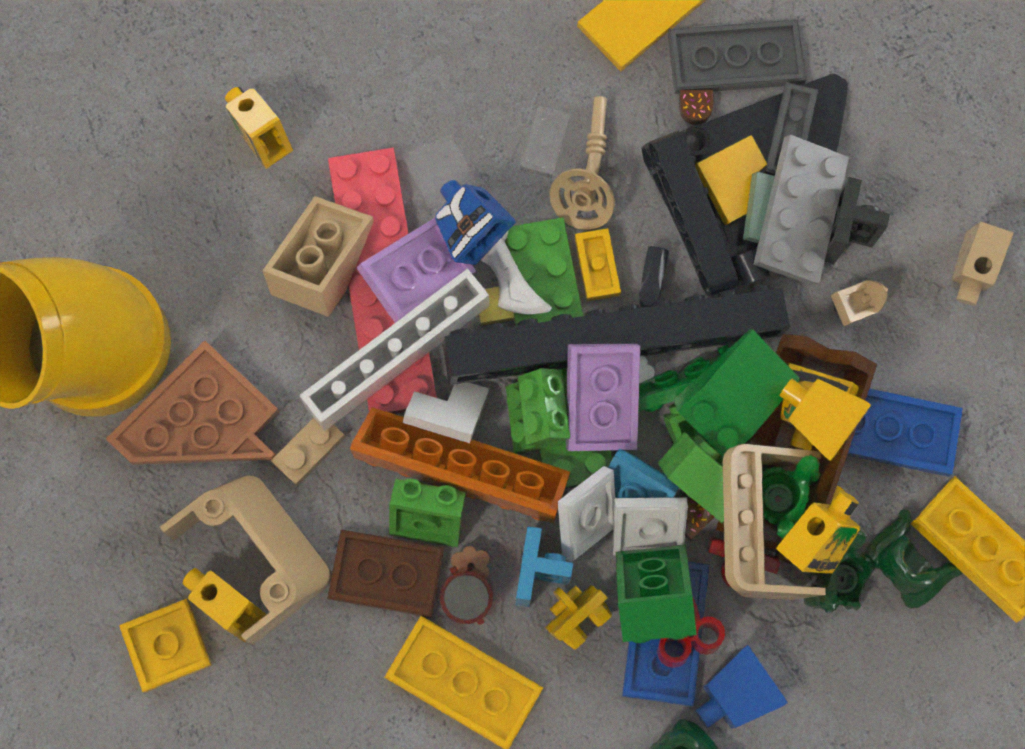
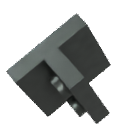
[824,177,890,264]

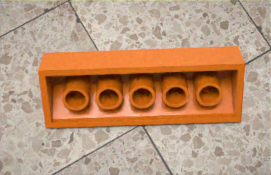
[350,407,570,524]

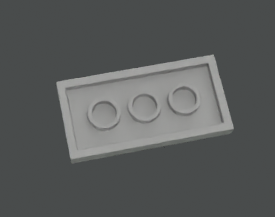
[753,135,849,286]

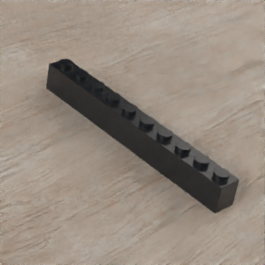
[442,285,791,385]

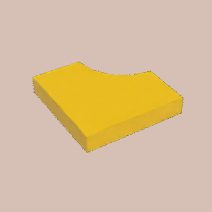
[695,135,767,225]

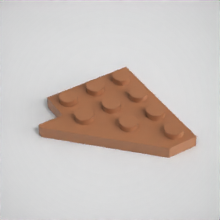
[106,340,280,465]

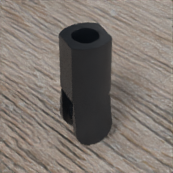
[639,246,669,308]

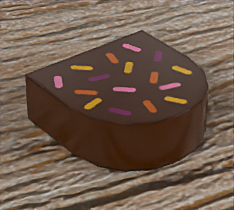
[679,90,714,125]
[685,498,715,541]

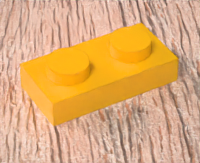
[575,228,621,301]

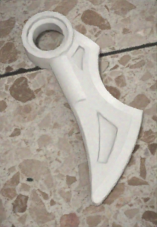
[481,230,552,314]

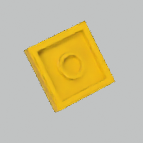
[119,599,212,693]

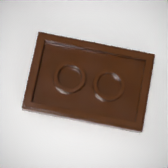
[327,529,444,618]

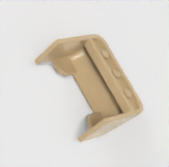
[723,444,826,600]
[160,475,331,645]

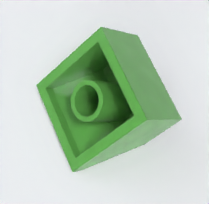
[658,432,724,523]

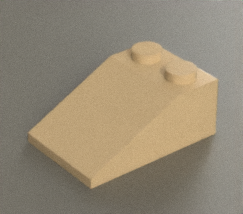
[263,196,374,317]

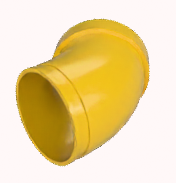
[0,257,171,417]

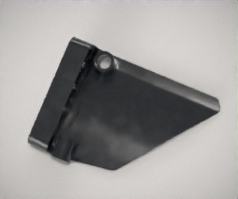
[641,73,848,297]

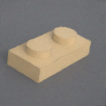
[271,418,345,486]

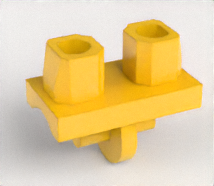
[545,585,612,650]

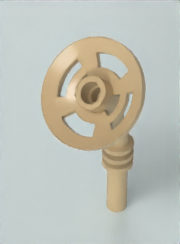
[550,96,615,230]

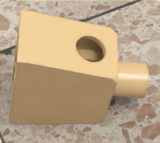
[952,221,1014,306]

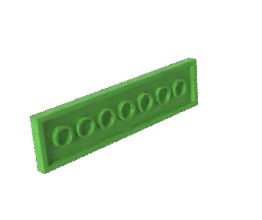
[505,217,612,489]

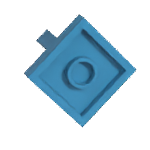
[608,448,679,498]
[515,526,573,607]

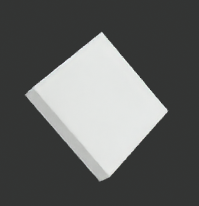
[558,466,615,562]
[612,497,688,556]

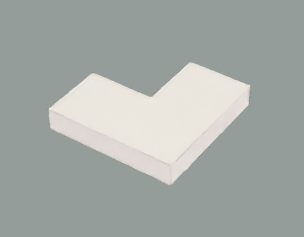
[403,382,489,443]

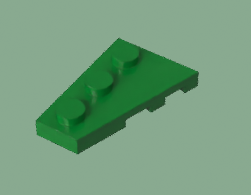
[638,344,729,412]

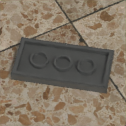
[668,20,806,94]

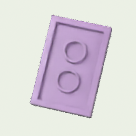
[357,218,476,323]
[566,344,640,451]

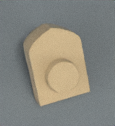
[831,280,888,326]

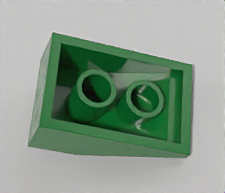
[674,328,800,457]
[616,545,697,643]

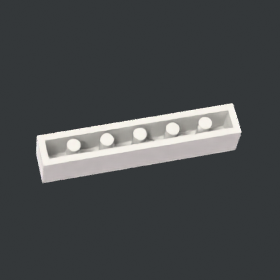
[299,268,489,431]

